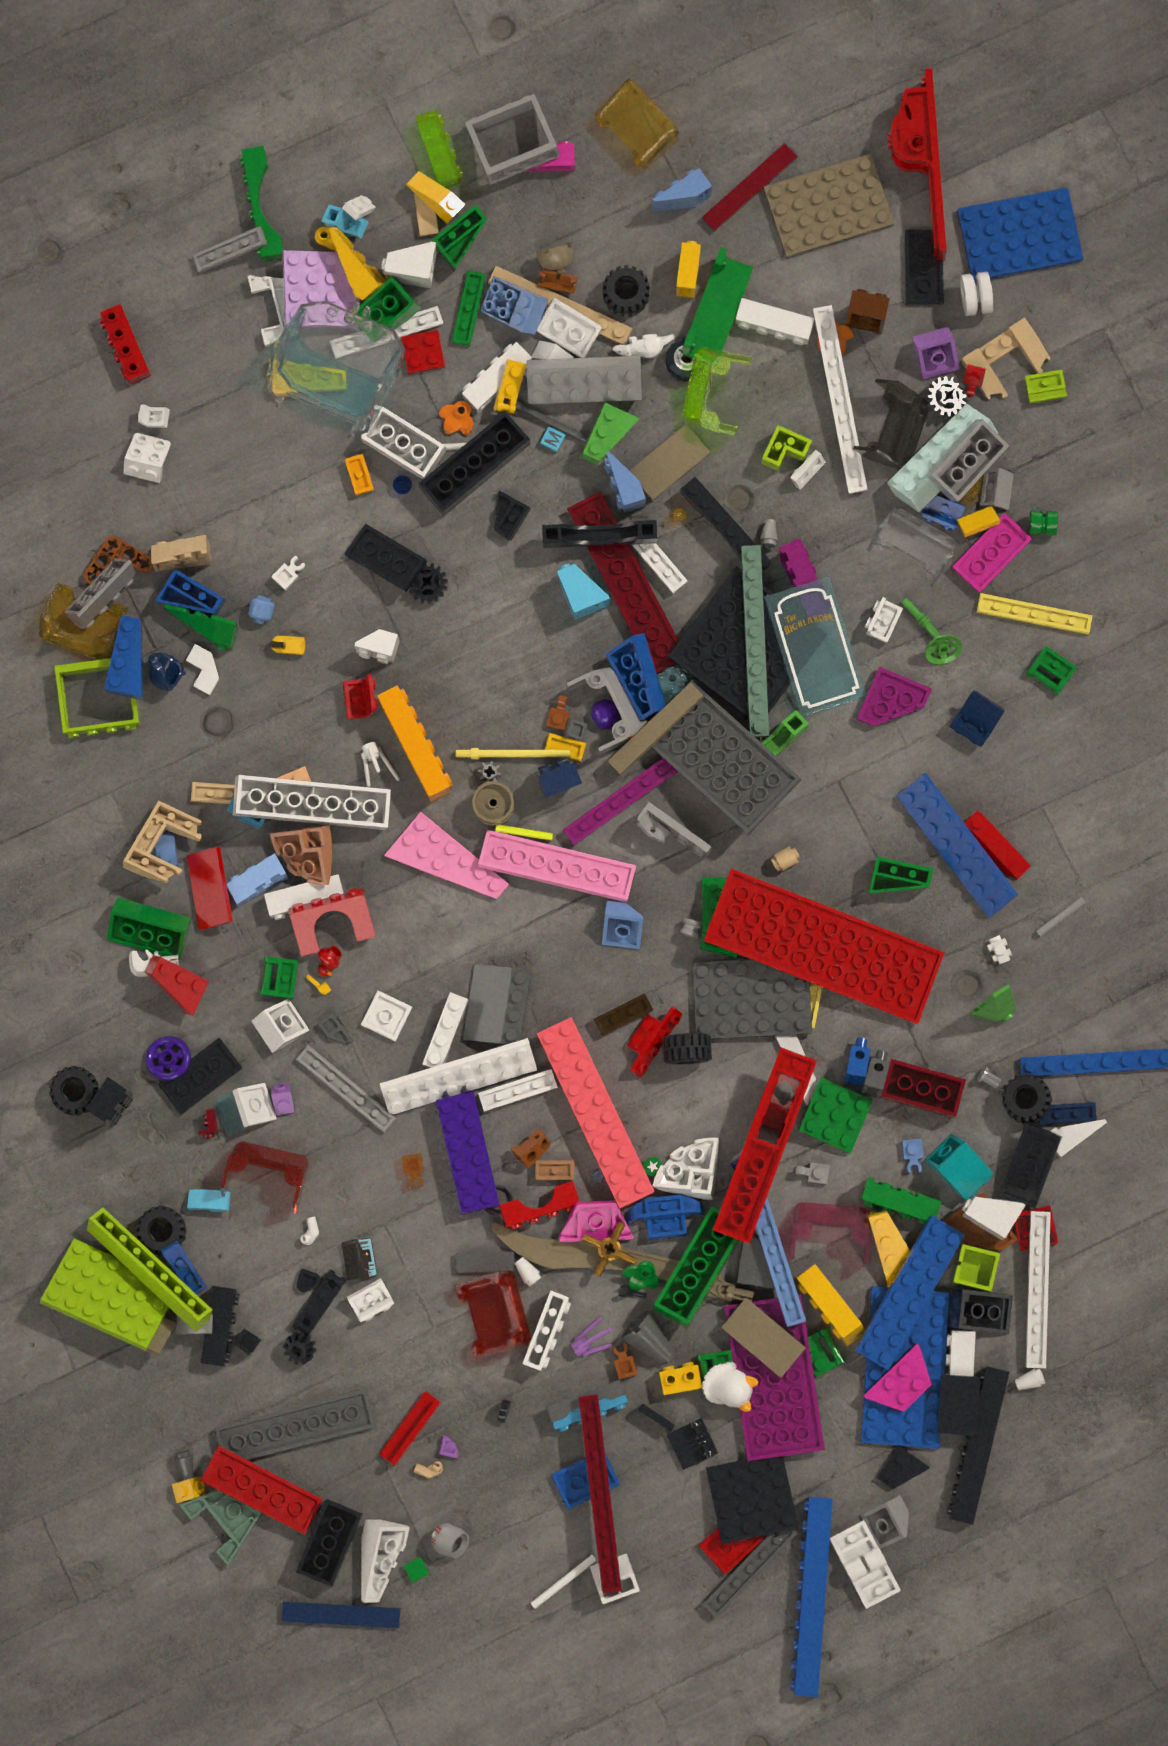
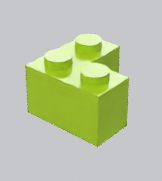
[761,425,812,471]

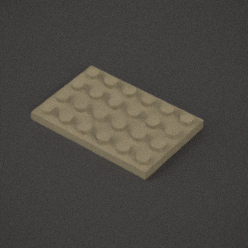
[764,154,894,258]

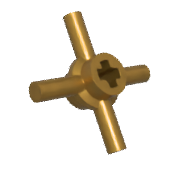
[582,1222,638,1277]

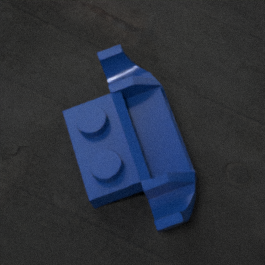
[626,1194,704,1240]

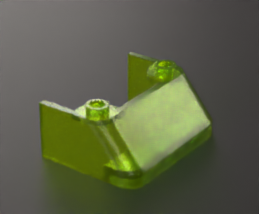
[683,347,752,436]

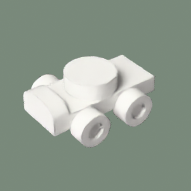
[987,935,1012,965]

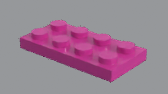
[952,513,1032,594]

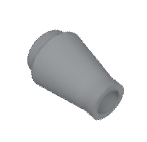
[759,519,778,549]

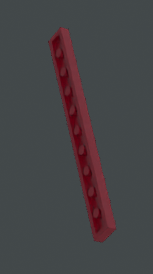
[579,1394,622,1594]

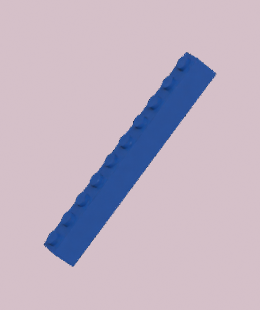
[790,1497,833,1697]

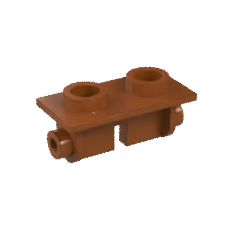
[537,269,578,294]

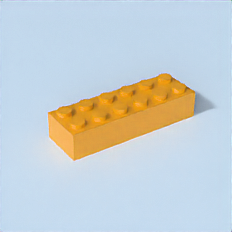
[377,685,453,802]

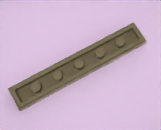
[608,682,704,776]

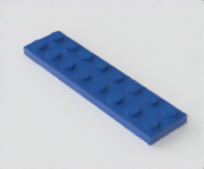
[897,773,1018,918]
[854,1215,965,1370]

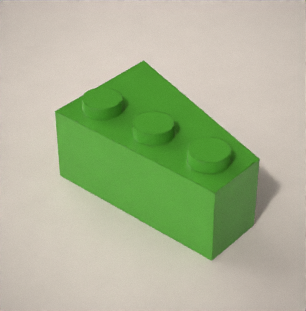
[579,402,640,465]

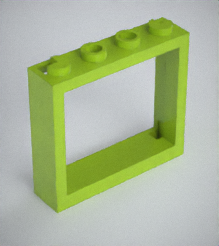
[55,658,141,738]

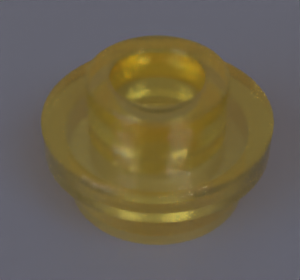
[669,508,688,522]

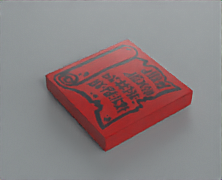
[1014,1205,1059,1252]

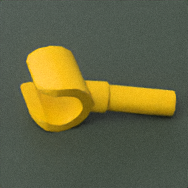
[306,974,331,995]

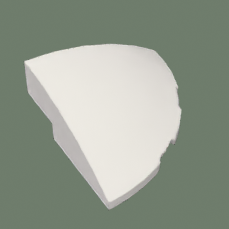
[653,1138,719,1200]

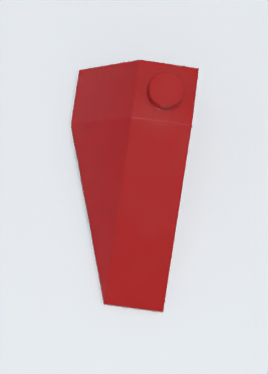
[964,810,1031,880]

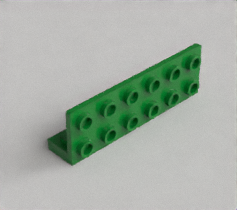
[681,247,753,366]

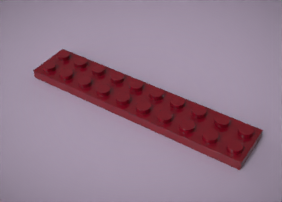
[567,491,679,674]

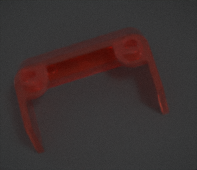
[220,1142,309,1214]

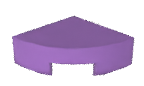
[439,1435,458,1459]

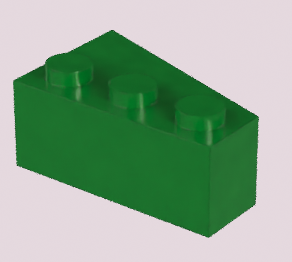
[431,205,487,272]
[868,856,933,894]

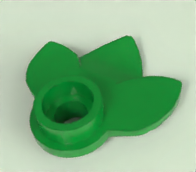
[622,1261,659,1291]

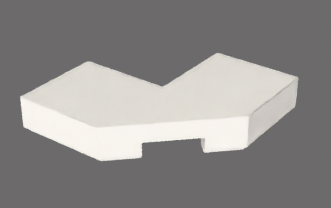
[186,644,220,696]

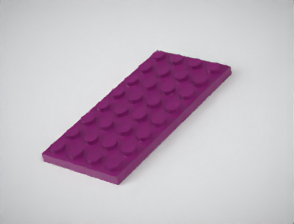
[725,1294,825,1461]

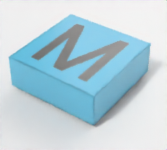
[540,427,566,452]

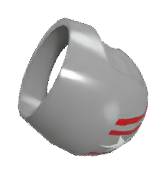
[431,1523,469,1558]

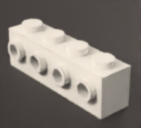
[523,1291,571,1371]

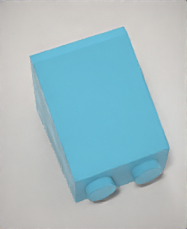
[557,564,610,620]

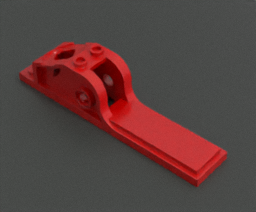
[887,68,947,261]
[713,1047,817,1244]

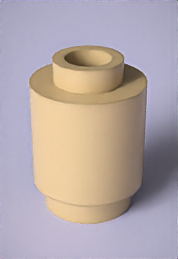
[771,846,800,872]

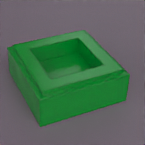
[403,1556,430,1583]

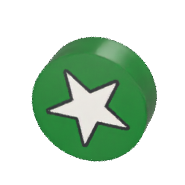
[643,1157,663,1177]

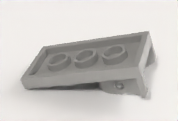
[637,802,711,858]

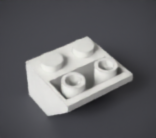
[355,629,400,664]
[590,1553,640,1604]

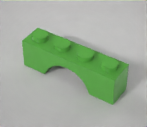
[762,710,809,756]

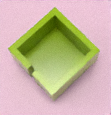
[952,1244,1000,1293]

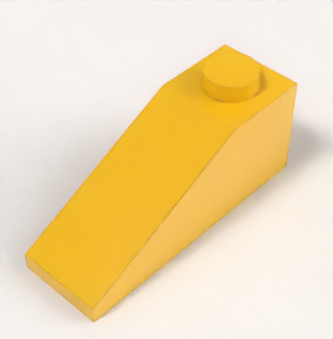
[406,171,465,224]

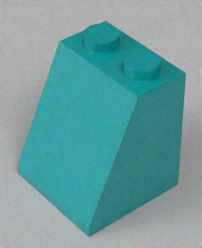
[924,1134,994,1201]

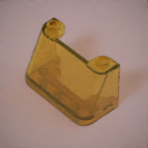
[595,78,679,170]
[39,583,128,660]

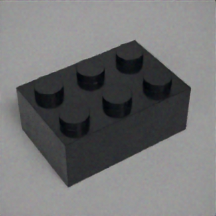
[86,1077,133,1126]

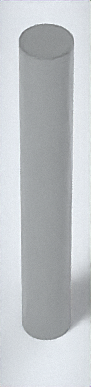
[1036,897,1086,937]

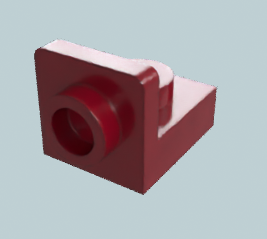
[197,1109,219,1139]

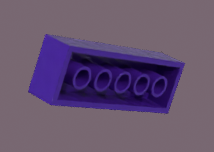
[436,1091,500,1215]

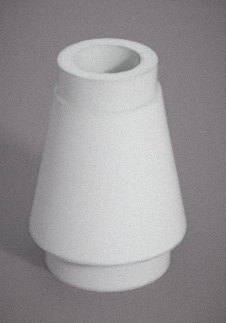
[515,1257,541,1287]
[1015,1368,1045,1390]

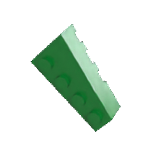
[860,1177,942,1226]

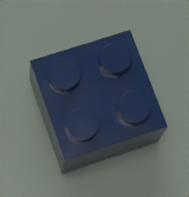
[535,757,582,798]

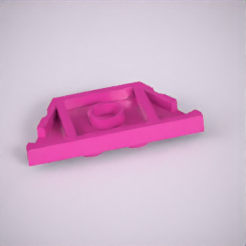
[559,1201,634,1242]
[863,1344,932,1412]

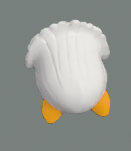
[702,1362,759,1412]

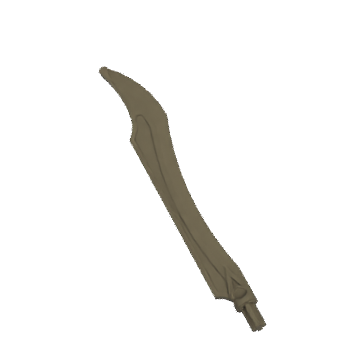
[490,1222,754,1302]

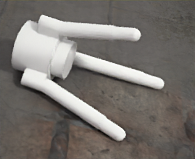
[361,742,400,787]

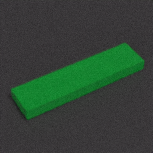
[452,270,486,347]

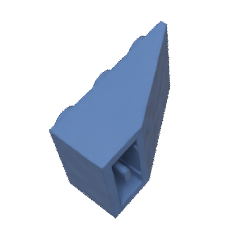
[652,168,712,212]
[481,276,549,334]
[604,452,646,514]

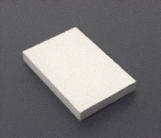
[537,298,603,358]

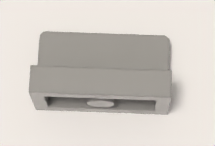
[980,468,1014,510]

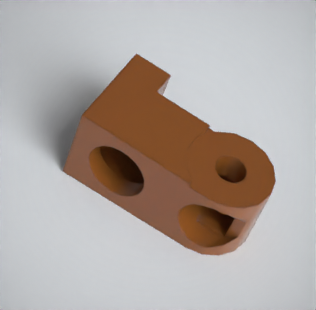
[511,1130,551,1168]

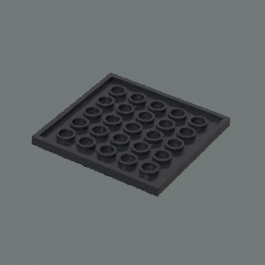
[668,566,827,718]

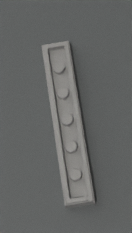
[296,1045,397,1133]

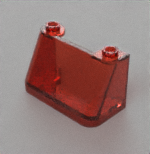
[456,1270,531,1360]

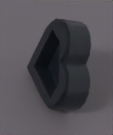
[296,1268,321,1293]
[497,1399,512,1423]

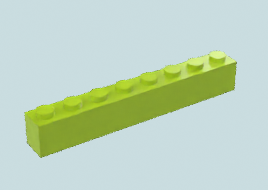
[87,1207,212,1332]

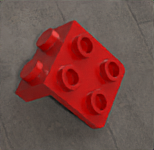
[342,674,378,720]

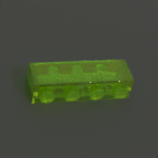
[415,109,463,188]

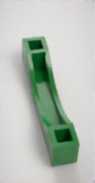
[239,145,283,262]

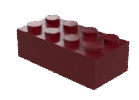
[880,1059,966,1119]

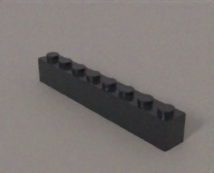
[947,1366,1010,1525]

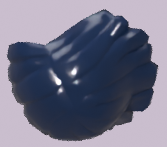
[148,652,186,692]

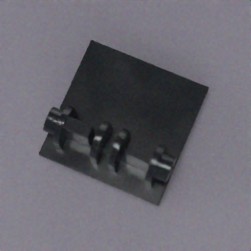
[666,1418,718,1470]

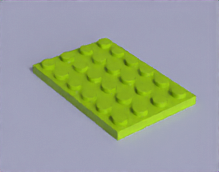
[40,1238,169,1351]

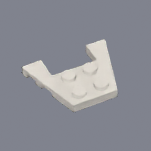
[248,275,300,347]

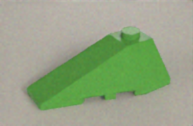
[970,984,1016,1023]

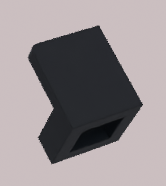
[233,1328,261,1356]

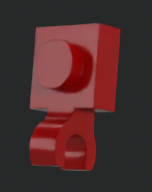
[963,364,986,398]

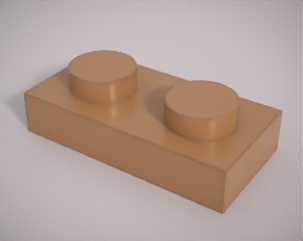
[536,1160,574,1180]

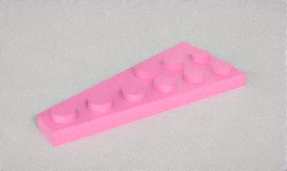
[384,812,509,900]

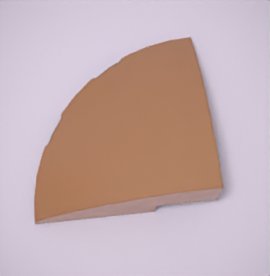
[270,825,332,885]

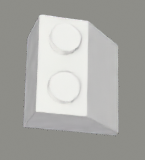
[252,999,309,1053]

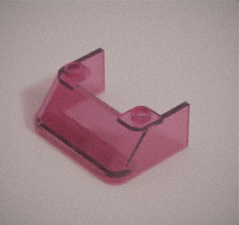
[789,1202,871,1267]

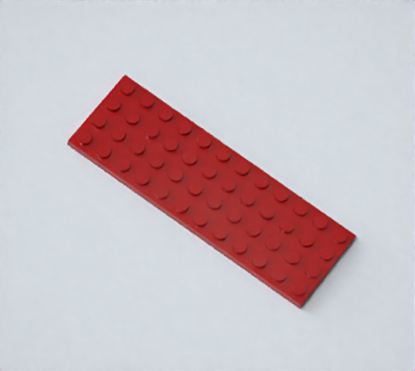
[703,868,945,1025]

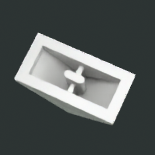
[531,341,573,360]

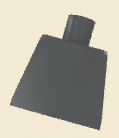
[861,1050,890,1099]

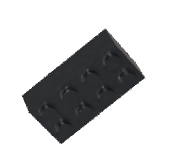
[296,1499,363,1587]

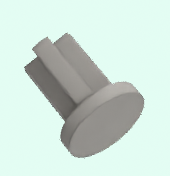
[976,1066,1001,1088]

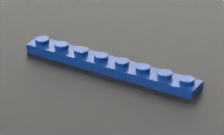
[1020,1048,1168,1077]

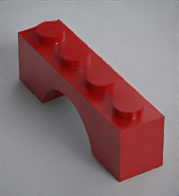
[498,1181,580,1230]

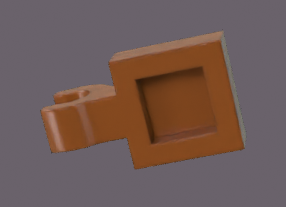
[547,695,570,731]

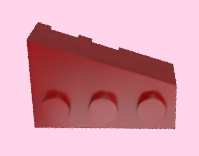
[145,955,209,1016]

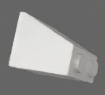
[382,242,437,289]
[962,1197,1025,1240]

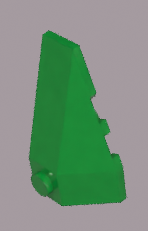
[164,604,239,652]

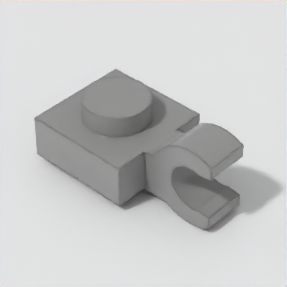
[795,1162,830,1185]

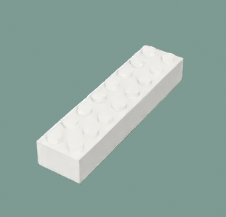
[232,775,391,830]

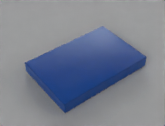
[551,1453,620,1510]

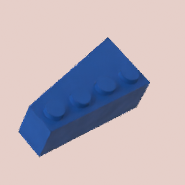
[104,615,144,701]
[605,633,666,721]

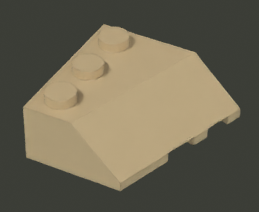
[151,535,212,572]

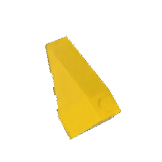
[329,227,386,300]

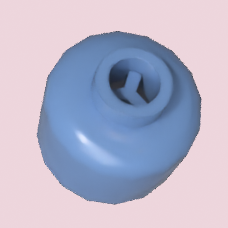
[248,595,275,624]

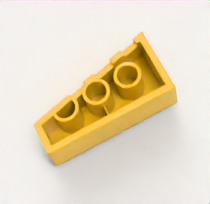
[797,1264,865,1347]

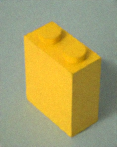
[676,241,701,298]

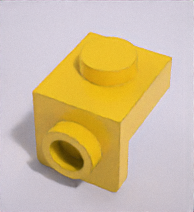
[172,1477,206,1503]

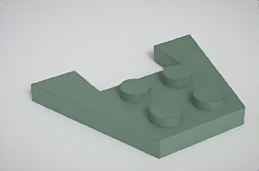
[179,1490,262,1566]

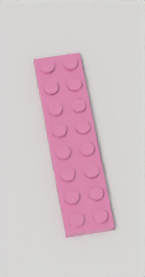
[478,830,636,903]

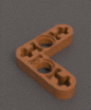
[84,536,154,585]

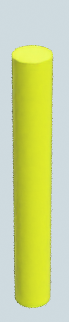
[495,824,553,841]

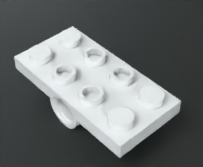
[830,1520,901,1609]

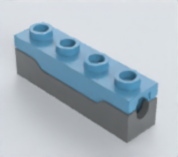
[547,1380,628,1432]

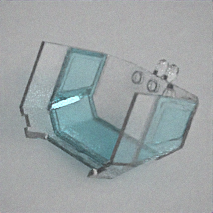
[264,301,405,438]

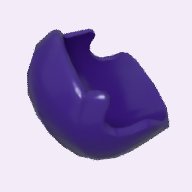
[591,699,621,730]

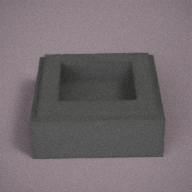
[563,718,587,742]

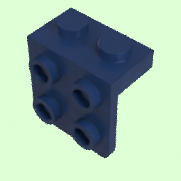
[949,690,1004,747]

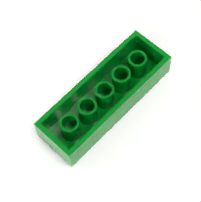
[654,1206,740,1329]

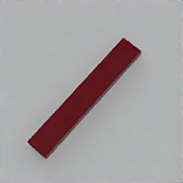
[702,143,797,232]

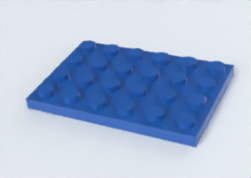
[957,187,1083,282]

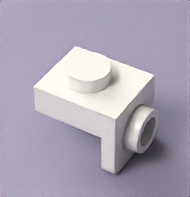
[138,405,170,428]

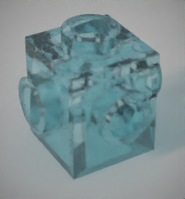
[657,667,687,696]

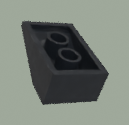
[947,1288,1013,1334]

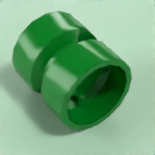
[1029,510,1058,536]

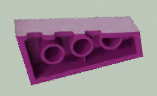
[778,538,832,621]

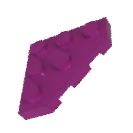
[857,667,932,727]

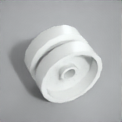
[960,272,993,316]

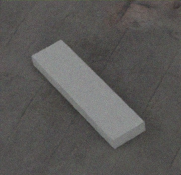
[192,226,267,273]

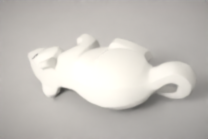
[613,334,674,358]

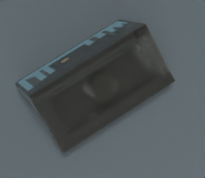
[341,1238,377,1281]

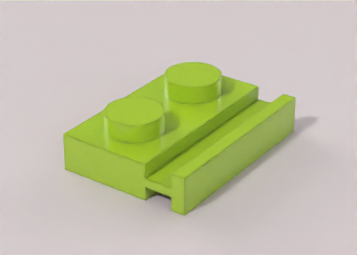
[1024,370,1067,404]

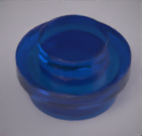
[393,475,412,494]

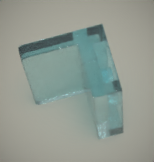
[216,1092,249,1136]

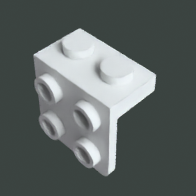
[123,433,171,483]

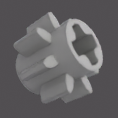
[478,761,502,782]

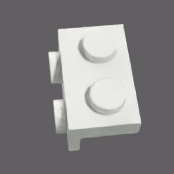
[865,597,903,643]
[347,1278,394,1322]

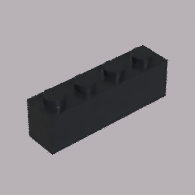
[200,1286,240,1367]

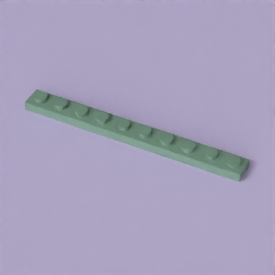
[741,545,769,737]

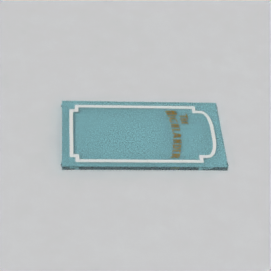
[764,576,866,717]

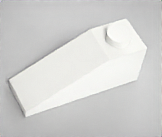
[1051,1119,1107,1158]

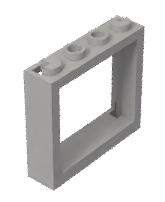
[465,94,560,185]

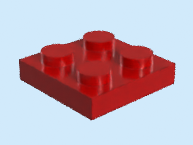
[401,330,445,375]

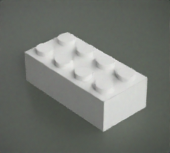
[361,406,447,480]

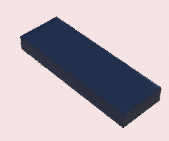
[1038,1102,1097,1125]

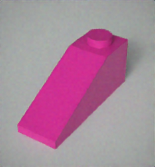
[524,141,575,172]

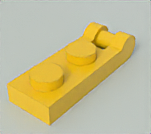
[494,359,526,415]

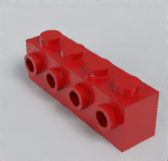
[99,304,151,384]

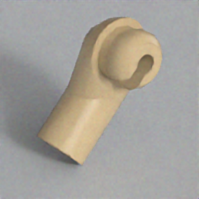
[414,1461,443,1479]

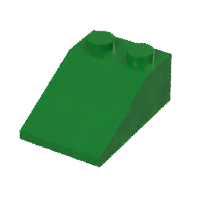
[350,276,421,342]

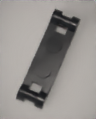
[291,1269,347,1337]

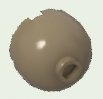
[536,242,574,274]

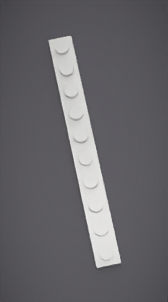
[813,305,867,494]

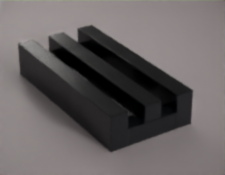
[639,1404,675,1432]

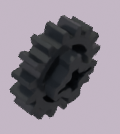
[409,563,448,604]

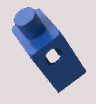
[844,1038,871,1086]

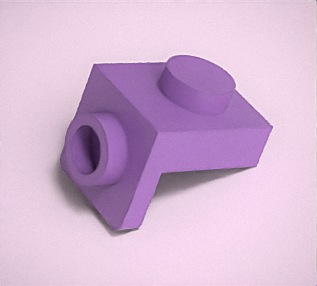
[271,1083,295,1115]

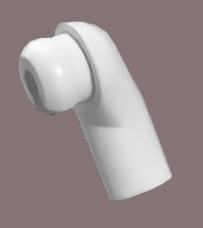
[300,1217,319,1245]

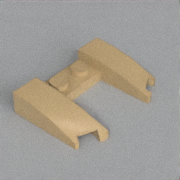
[961,317,1050,400]
[123,801,201,883]

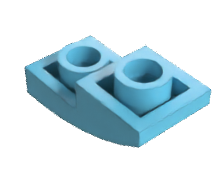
[187,1189,231,1212]

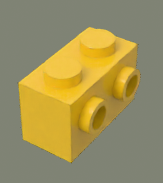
[659,1362,702,1395]

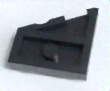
[494,490,531,541]
[877,1446,930,1489]

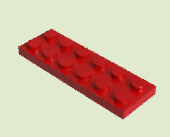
[200,1446,323,1535]

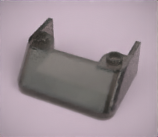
[853,379,929,470]

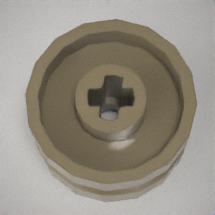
[472,781,515,827]

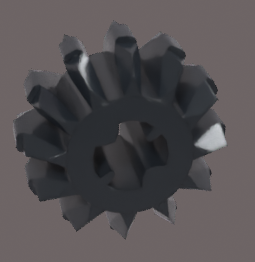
[283,1331,317,1365]

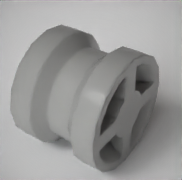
[679,918,702,939]

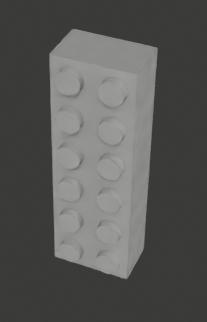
[527,356,642,404]

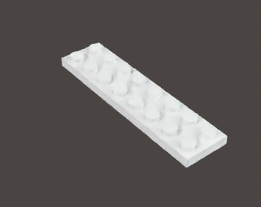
[380,1038,537,1115]

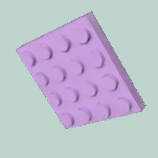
[282,251,360,328]

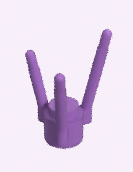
[571,1317,612,1357]

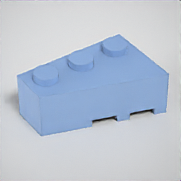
[227,853,289,907]

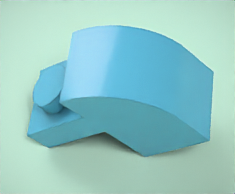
[321,205,369,239]

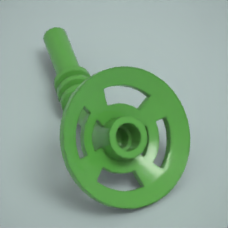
[901,598,962,664]

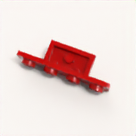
[626,1006,682,1078]

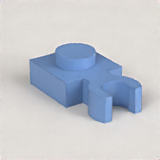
[902,1139,923,1173]

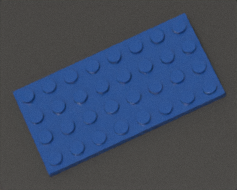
[861,1286,950,1449]

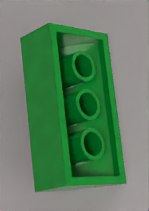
[107,897,191,960]

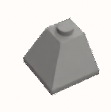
[860,1495,909,1549]

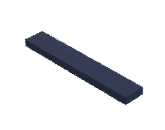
[282,1602,401,1628]

